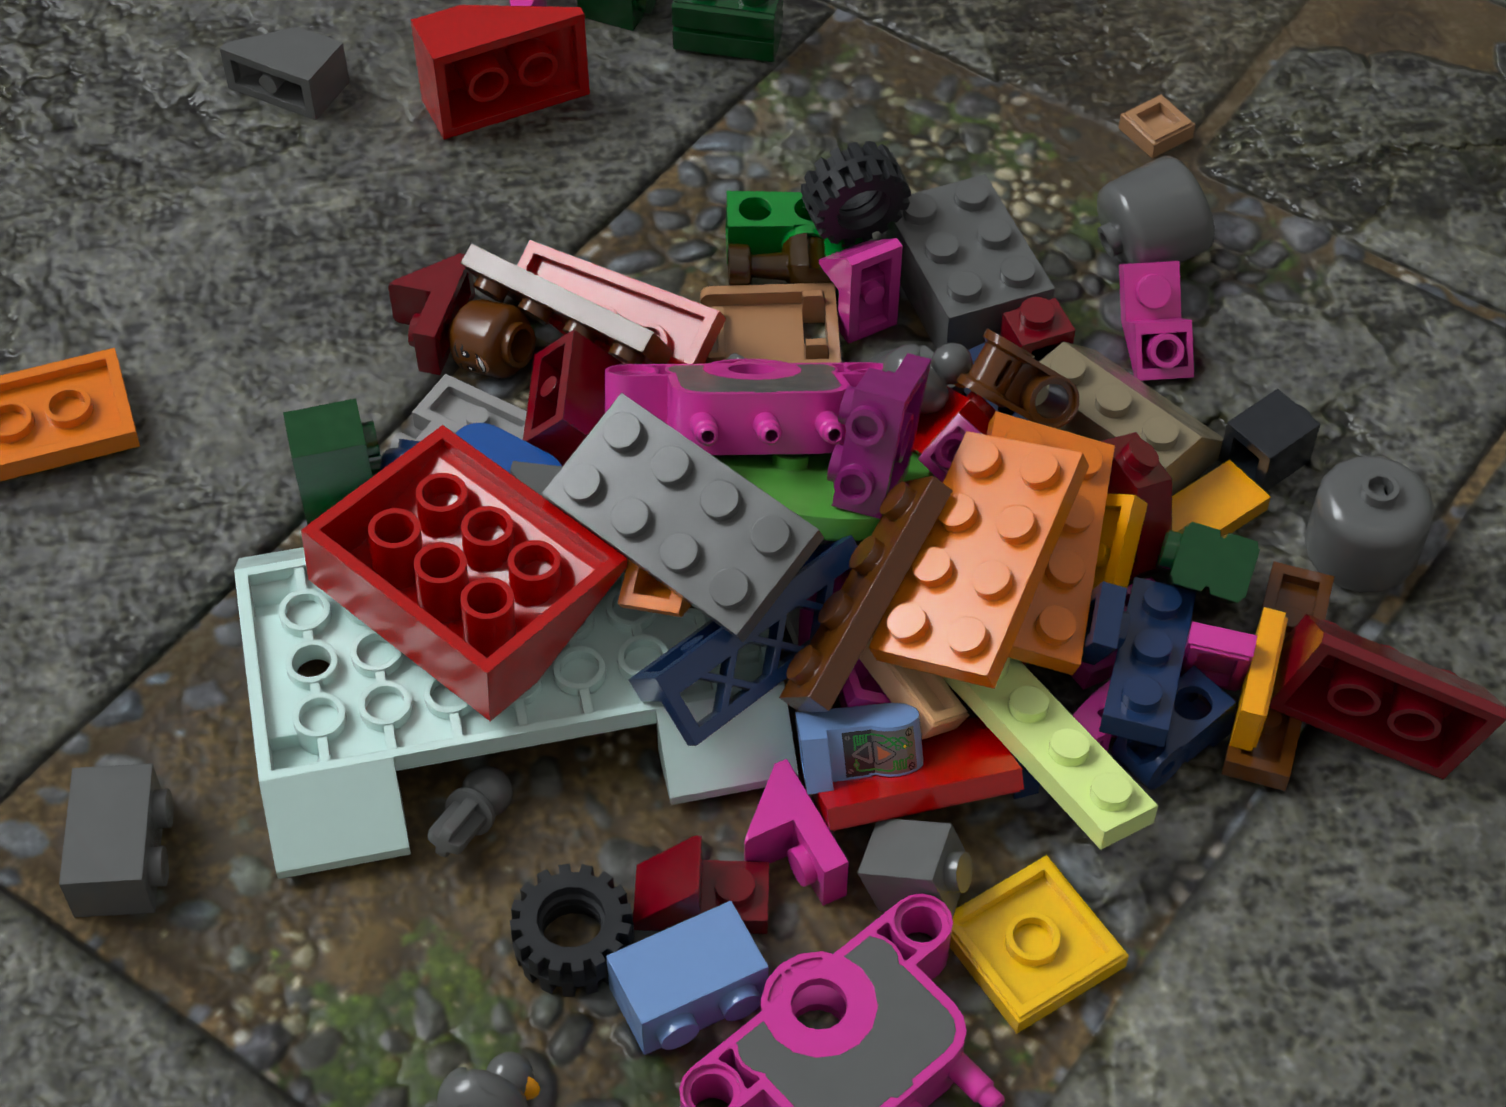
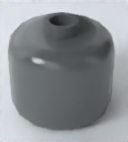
[1097,156,1215,264]
[1304,456,1435,593]

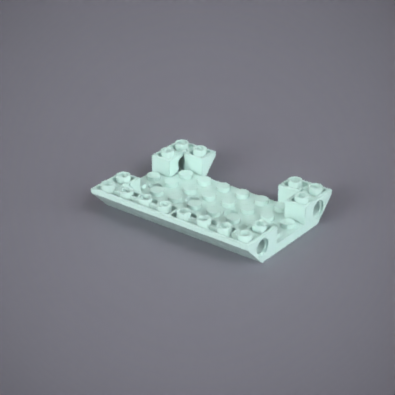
[234,547,798,879]

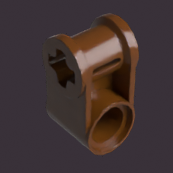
[957,328,1079,429]

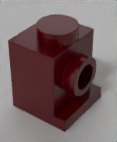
[1000,297,1076,361]

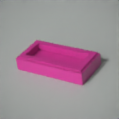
[1180,621,1257,691]

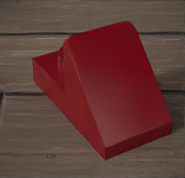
[388,253,475,375]
[633,835,769,934]

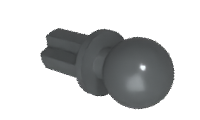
[428,766,513,858]

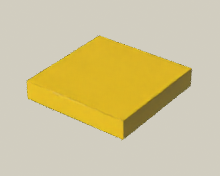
[950,855,1129,1034]

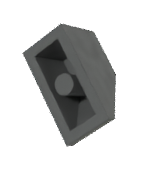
[220,27,350,120]

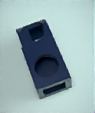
[1111,665,1236,790]

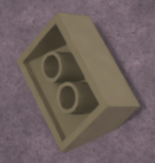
[1036,342,1223,496]

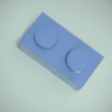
[606,901,769,1055]

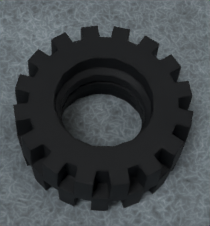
[801,141,911,245]
[510,864,634,997]

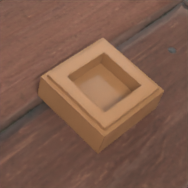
[1119,94,1195,158]

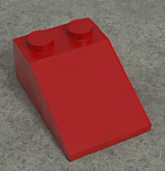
[410,5,590,140]

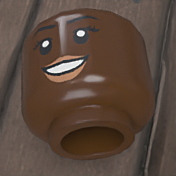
[448,299,536,379]

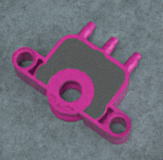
[605,359,883,455]
[679,894,1005,1107]

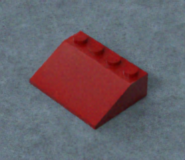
[301,425,627,722]

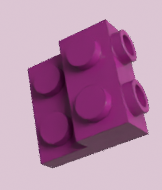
[827,353,932,519]

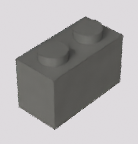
[59,763,174,918]

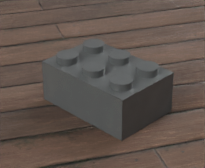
[881,174,1055,350]

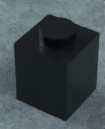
[1218,389,1321,492]

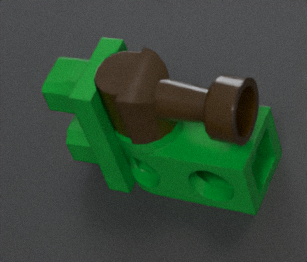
[725,191,863,301]

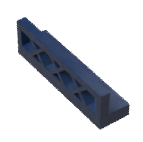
[628,535,858,746]

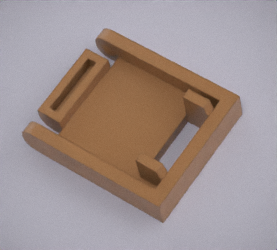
[700,283,841,364]

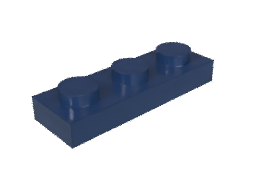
[1099,577,1197,747]

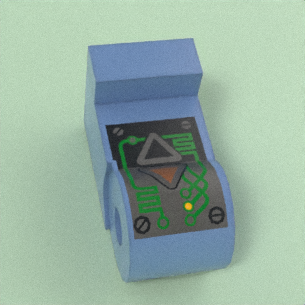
[795,703,924,795]

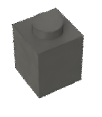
[858,819,973,919]

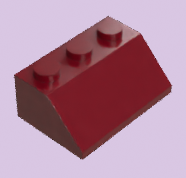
[1269,614,1506,780]

